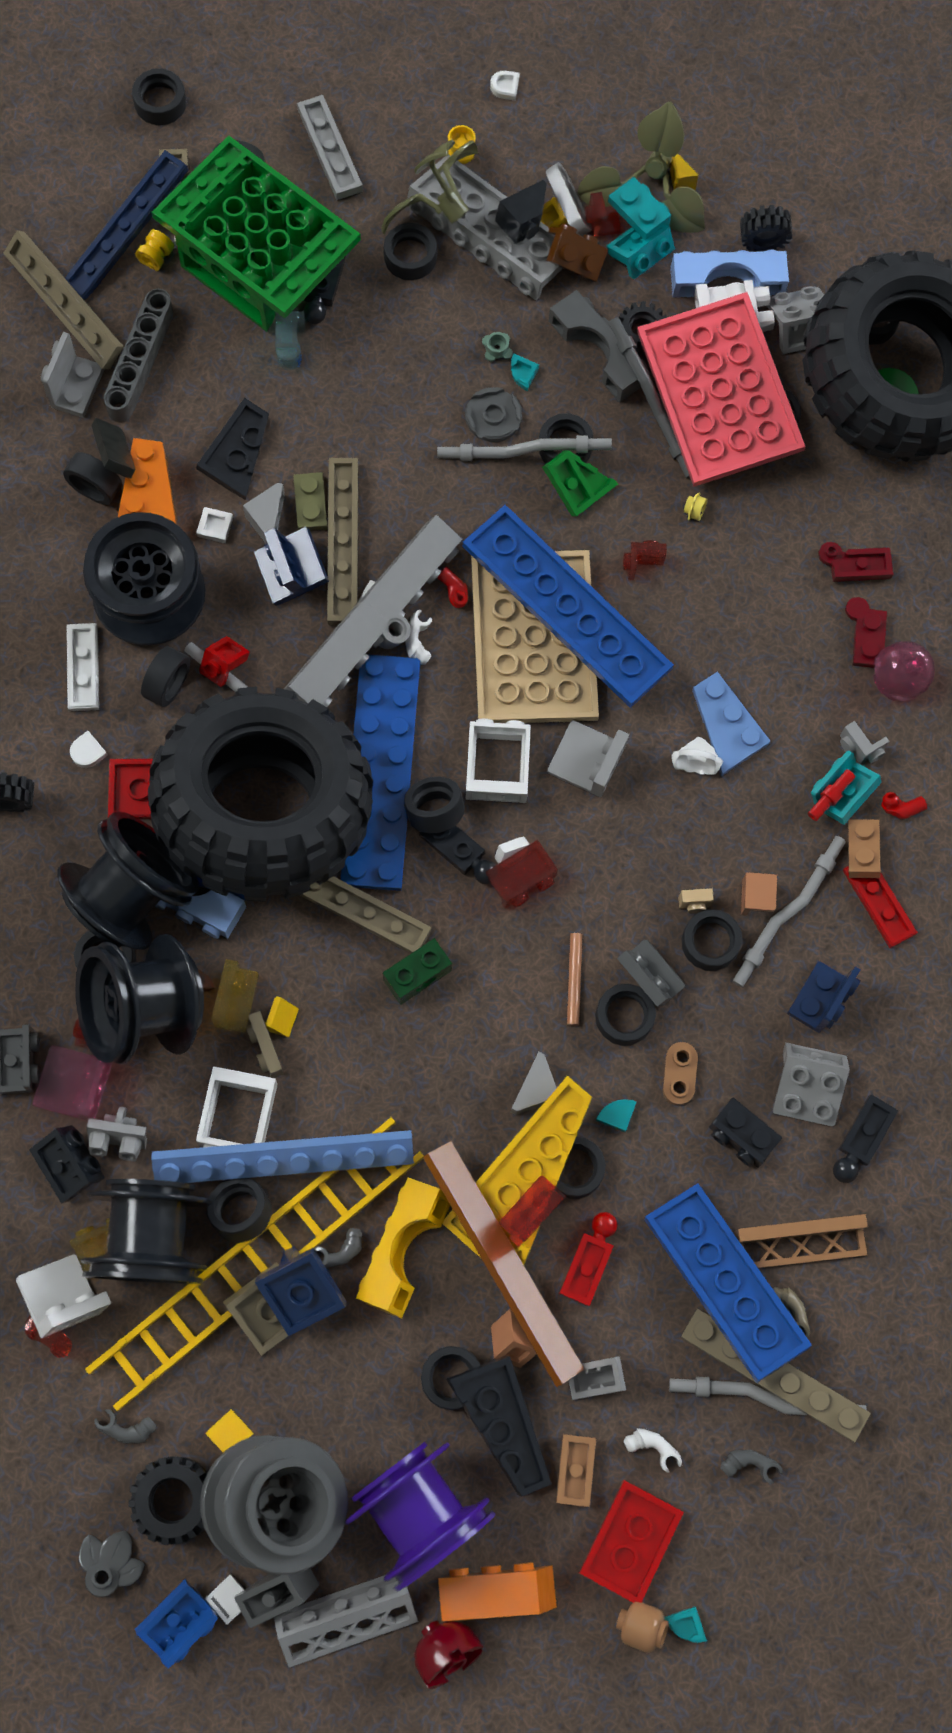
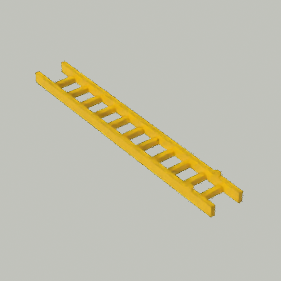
[85,1117,424,1411]

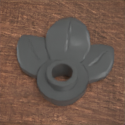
[79,1531,145,1598]

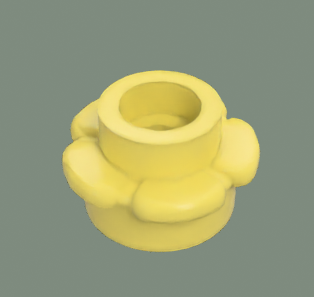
[684,493,707,521]

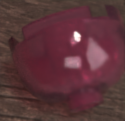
[873,641,935,701]

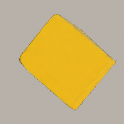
[669,154,698,190]
[541,196,569,228]
[266,996,299,1037]
[205,1409,254,1452]

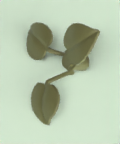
[577,101,705,233]
[382,139,478,235]

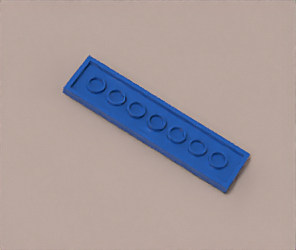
[462,505,674,708]
[340,654,420,891]

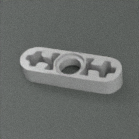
[546,162,592,237]

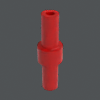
[808,769,855,821]

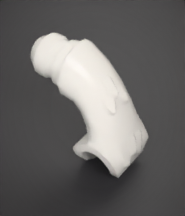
[405,609,432,665]
[623,1428,682,1473]

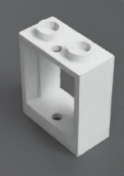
[466,719,531,803]
[196,1066,278,1147]

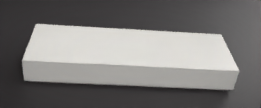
[67,623,99,711]

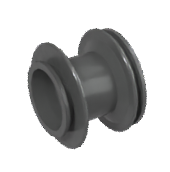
[200,1435,348,1575]

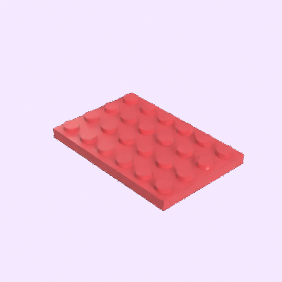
[637,292,806,487]

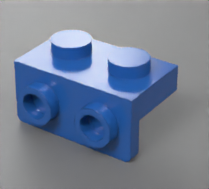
[135,1579,218,1669]

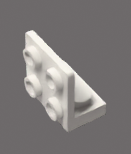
[16,1254,111,1339]

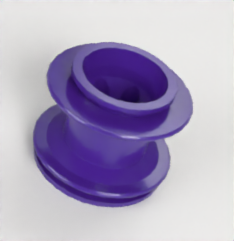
[345,1442,496,1592]

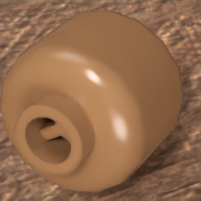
[616,1602,669,1653]

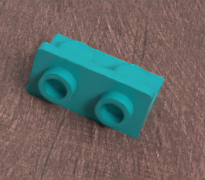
[606,225,675,279]

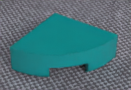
[511,354,539,391]
[596,1099,637,1132]
[665,1606,707,1643]

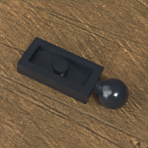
[303,256,346,324]
[419,825,498,884]
[833,1094,899,1183]

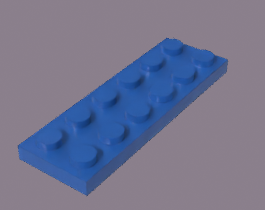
[644,1183,812,1383]

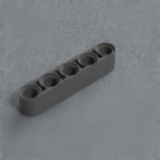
[104,288,174,422]

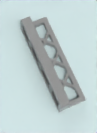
[274,1575,418,1668]

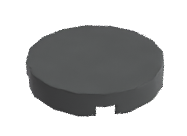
[465,387,522,442]

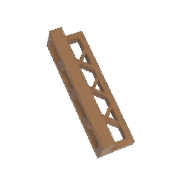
[734,1214,868,1268]

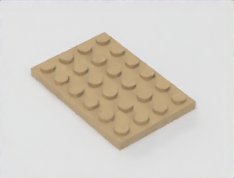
[471,550,599,723]

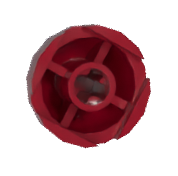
[414,1620,484,1689]

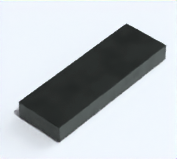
[91,418,136,478]

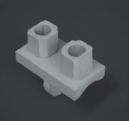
[87,1107,147,1162]

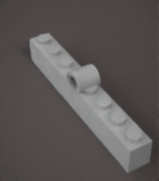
[284,515,462,707]

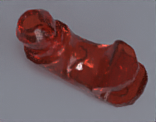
[25,1315,72,1358]

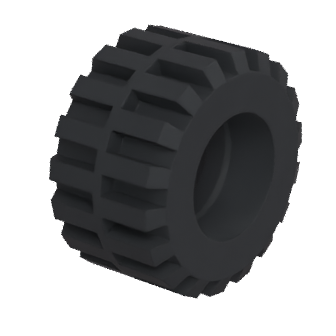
[128,1456,208,1545]

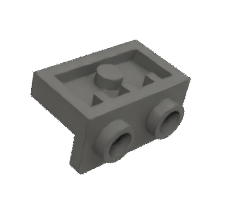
[617,940,685,1007]

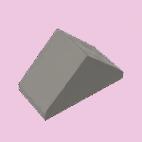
[243,483,285,544]
[510,1052,557,1115]
[569,1356,626,1400]

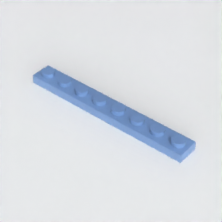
[151,1130,414,1183]

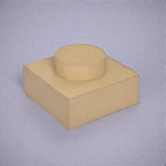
[678,888,714,914]

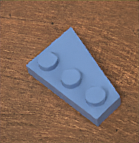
[692,672,771,776]

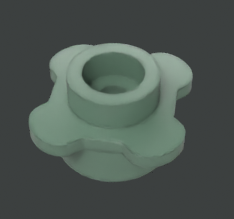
[482,332,513,362]

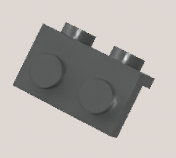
[0,1024,40,1095]

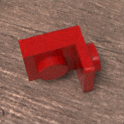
[199,636,250,687]

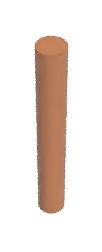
[567,933,583,1026]

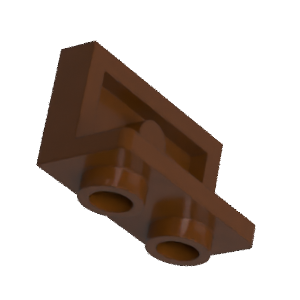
[546,224,608,282]

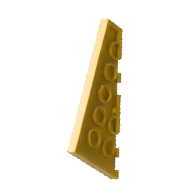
[442,1076,592,1265]

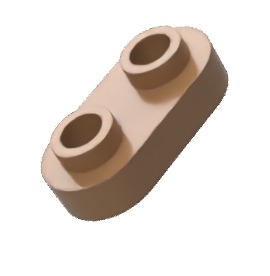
[662,1042,698,1106]

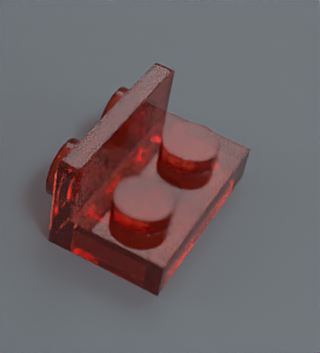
[486,840,558,909]
[499,1176,566,1247]

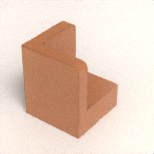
[741,872,777,916]
[491,1309,537,1368]

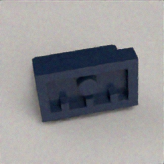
[787,961,861,1033]

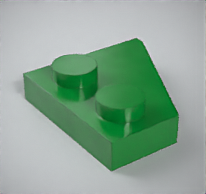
[542,450,618,516]

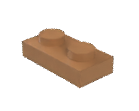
[848,819,881,878]
[556,1434,596,1507]

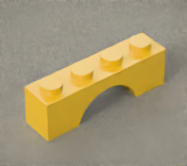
[356,1177,450,1319]

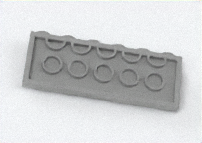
[408,154,563,300]

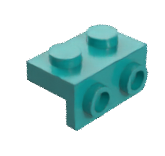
[608,177,671,240]
[811,750,882,825]

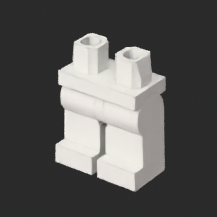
[694,280,775,332]

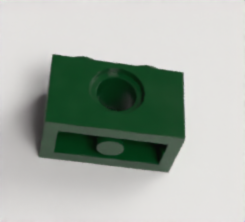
[382,938,452,1005]

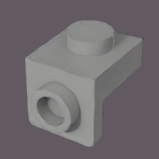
[840,721,890,765]

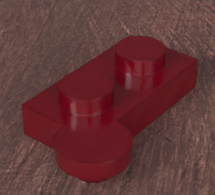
[818,542,893,582]
[845,597,887,669]

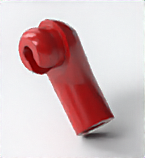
[437,566,468,608]
[881,792,927,819]

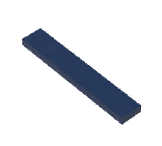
[65,150,189,301]

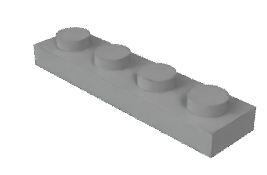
[297,95,363,200]

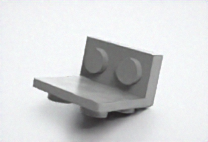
[767,286,824,354]
[41,332,104,418]
[547,720,629,797]
[773,1042,850,1126]

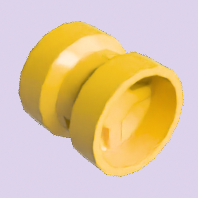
[448,125,476,164]
[135,229,174,271]

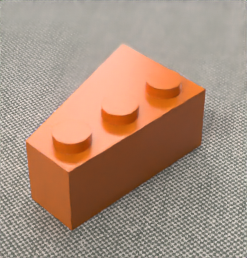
[118,438,177,524]
[438,1562,557,1621]

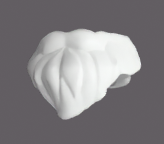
[672,737,723,775]

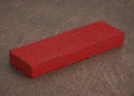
[843,866,918,949]

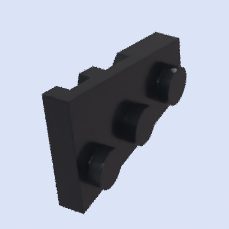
[196,398,269,500]

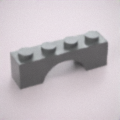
[549,290,649,403]

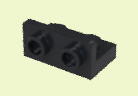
[709,1097,783,1168]
[29,1125,105,1204]

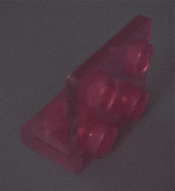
[33,1045,113,1121]

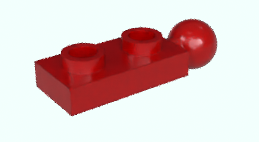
[559,1212,617,1307]

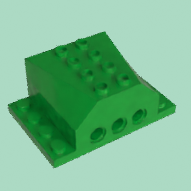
[152,135,361,332]

